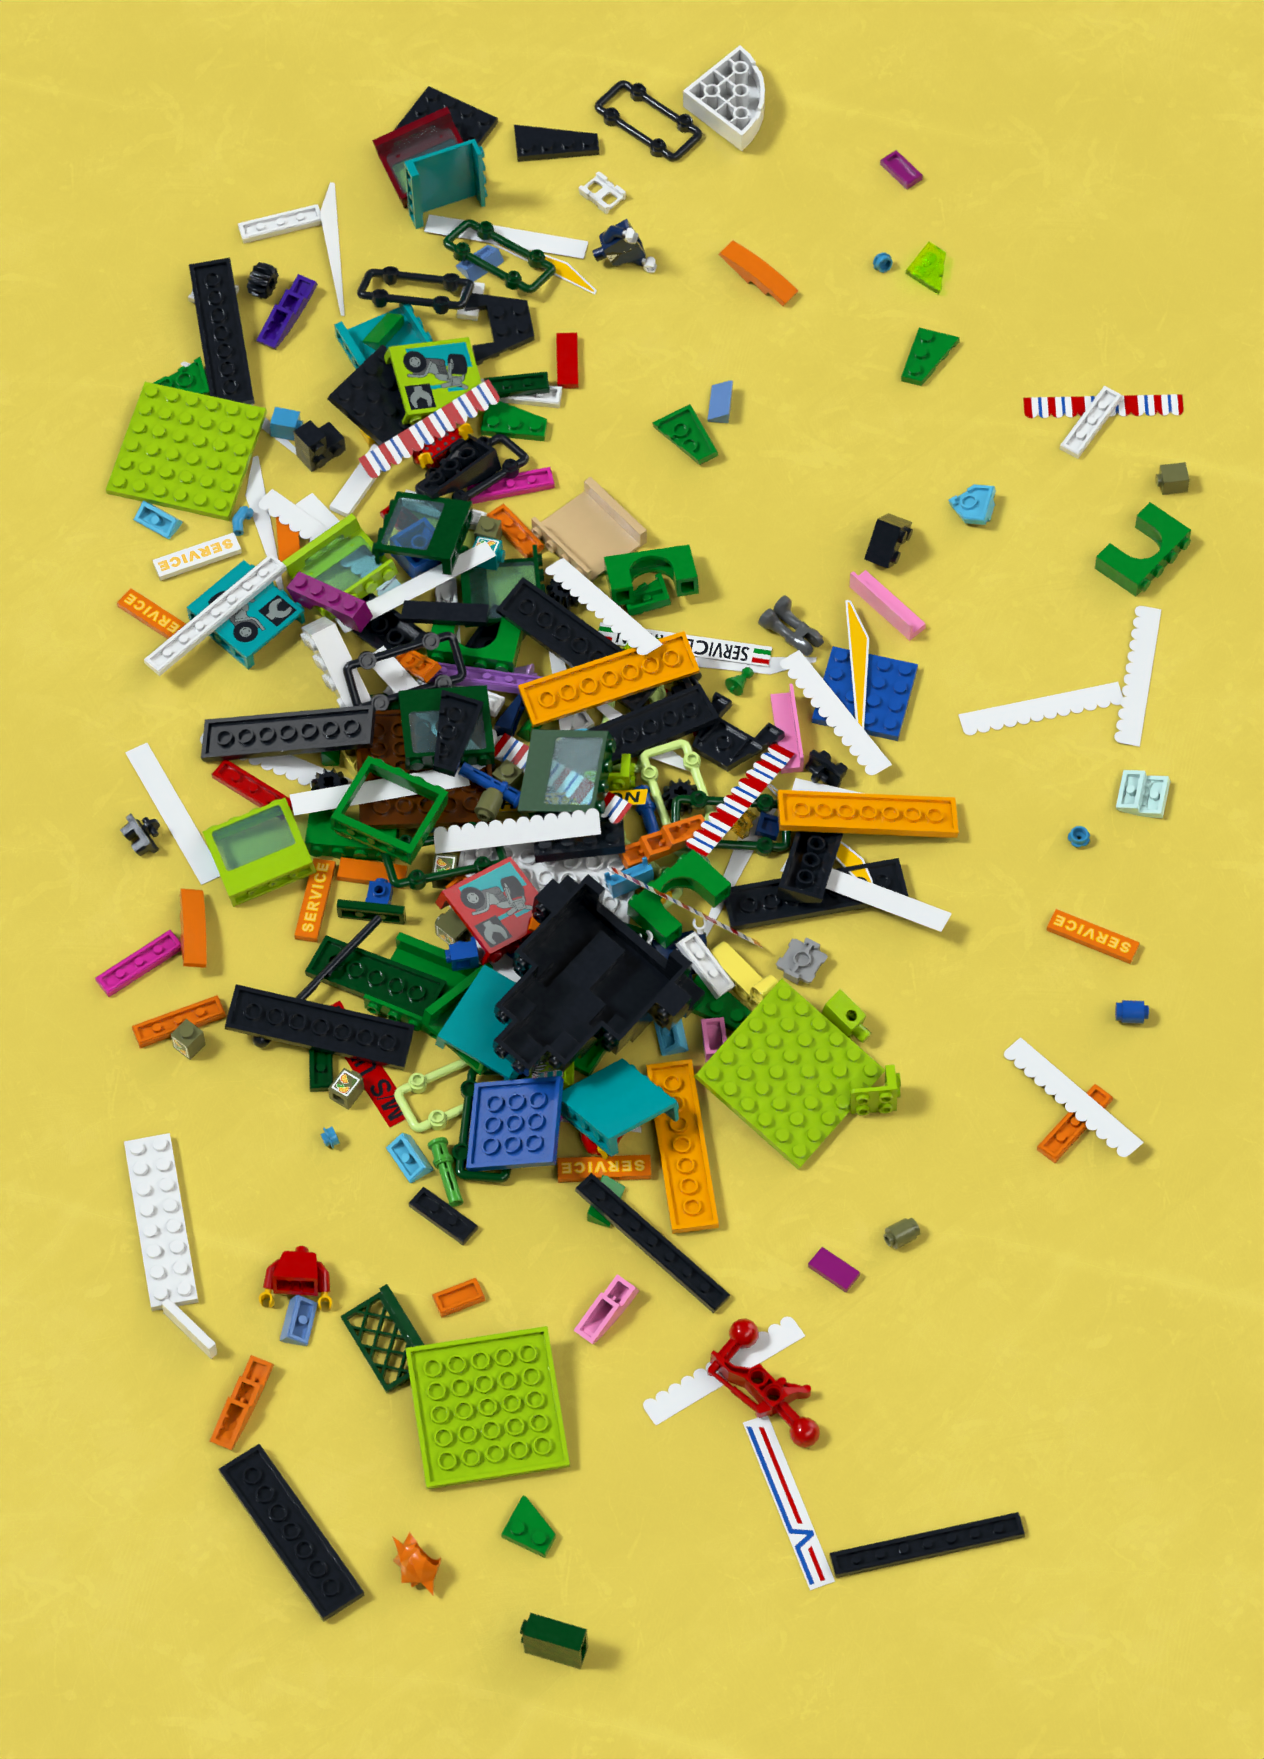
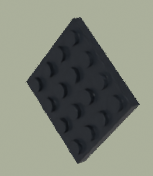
[394,86,498,159]
[327,344,412,446]
[533,813,626,863]

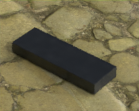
[409,1187,478,1245]

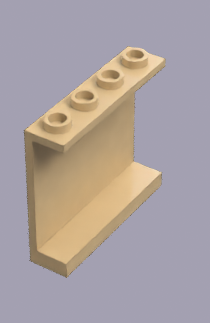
[531,477,647,582]

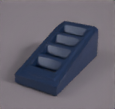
[494,693,525,737]

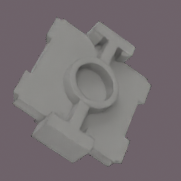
[776,937,828,984]

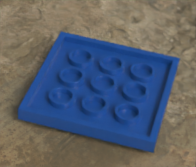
[812,646,918,741]
[466,1076,564,1171]

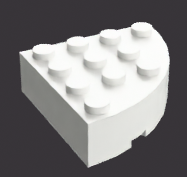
[683,45,765,151]
[300,616,371,708]

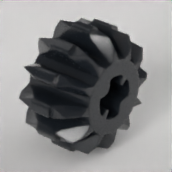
[247,262,279,299]
[546,579,579,611]
[311,767,348,791]
[662,778,697,817]

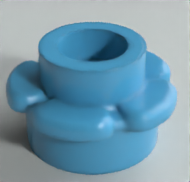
[873,252,893,272]
[1068,826,1090,847]
[320,1127,340,1149]

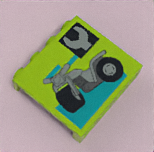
[384,337,484,425]

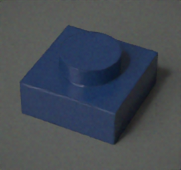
[754,812,779,841]

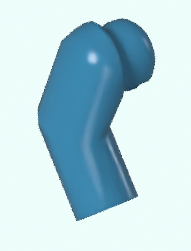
[232,506,253,536]

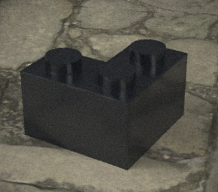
[293,420,346,472]
[864,513,913,568]

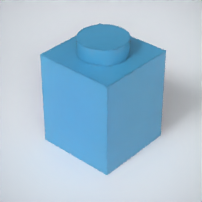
[270,407,303,441]

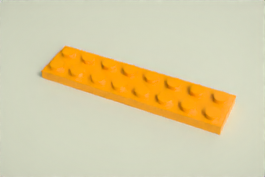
[518,631,700,728]
[777,790,959,838]
[646,1059,719,1234]

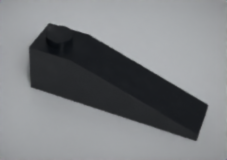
[418,434,502,499]

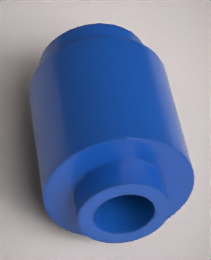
[1115,1000,1149,1024]

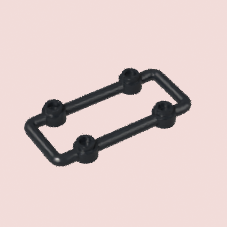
[594,80,702,161]
[357,266,475,315]
[415,434,529,513]
[343,632,467,710]

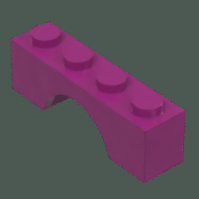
[286,571,373,633]

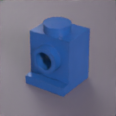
[365,878,393,905]
[445,937,480,971]

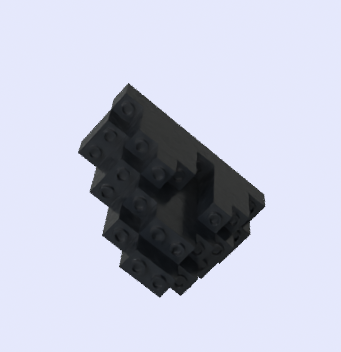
[493,874,706,1077]

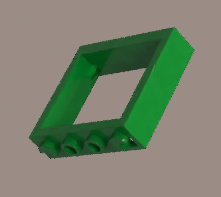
[331,756,448,865]

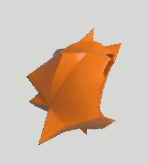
[392,1532,441,1595]

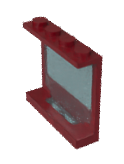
[372,107,463,209]

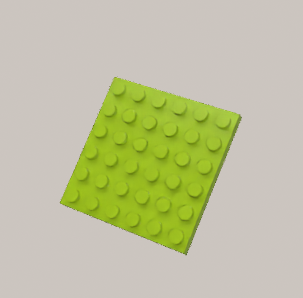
[106,382,267,521]
[694,979,885,1169]
[405,1326,570,1489]

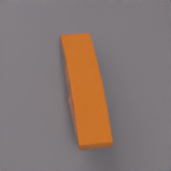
[718,240,798,306]
[618,814,705,869]
[179,888,207,968]
[210,1355,274,1450]

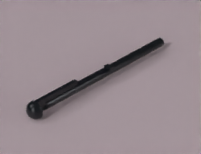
[252,915,383,1048]

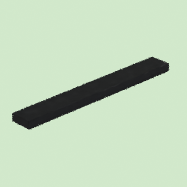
[575,1173,730,1314]
[830,1512,1025,1578]

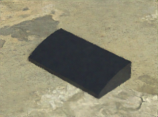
[334,593,426,658]
[776,831,843,903]

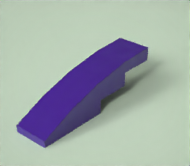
[256,274,318,350]

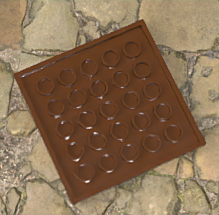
[356,710,492,829]

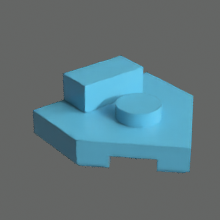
[948,484,996,525]

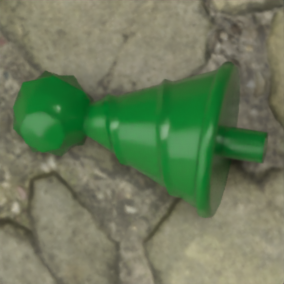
[725,667,754,696]

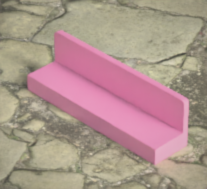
[850,570,926,641]
[770,684,804,774]

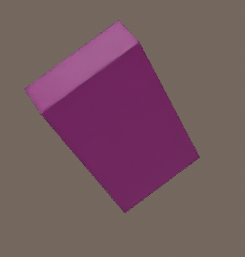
[880,150,923,190]
[808,1247,860,1293]

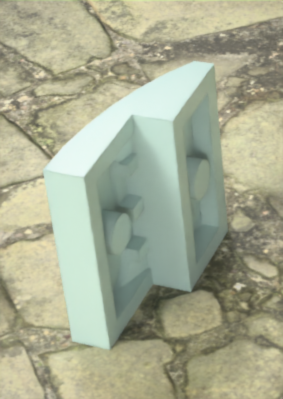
[1116,770,1170,818]

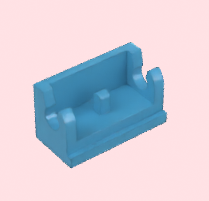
[604,857,655,899]

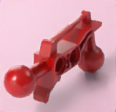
[707,1318,820,1448]

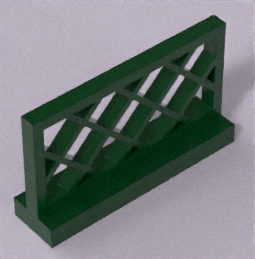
[340,1284,424,1393]

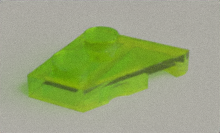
[905,241,946,295]

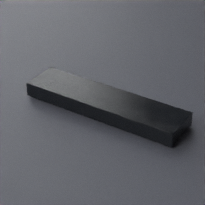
[400,600,491,627]

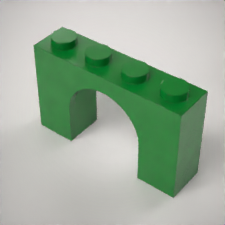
[1095,502,1191,597]
[604,544,699,605]
[427,617,524,673]
[305,809,400,862]
[627,850,731,949]

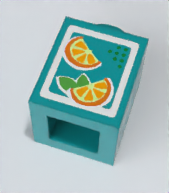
[472,536,506,571]

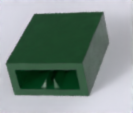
[520,1613,588,1669]

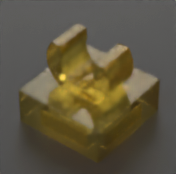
[731,810,756,839]

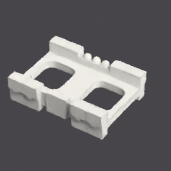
[578,171,626,214]

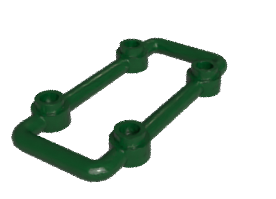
[443,219,556,293]
[671,790,791,856]
[381,822,507,890]
[452,1068,522,1183]

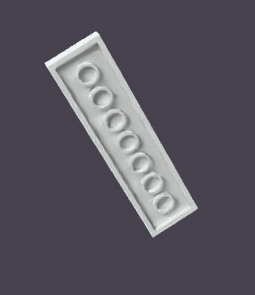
[124,1133,198,1311]

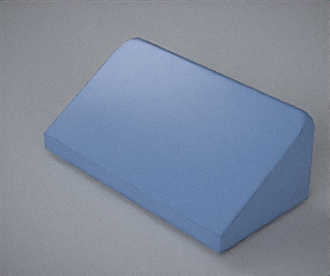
[456,245,504,282]
[708,381,733,423]
[280,1295,318,1346]

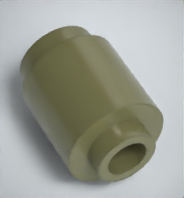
[474,787,503,822]
[884,1218,920,1249]

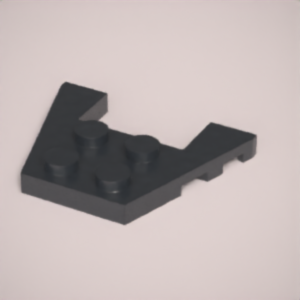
[462,292,534,365]
[692,692,785,772]

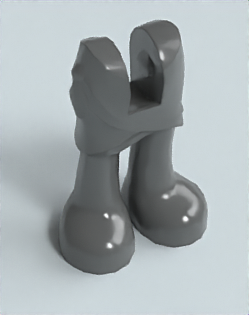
[758,595,824,657]

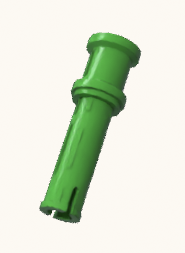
[427,1137,463,1207]

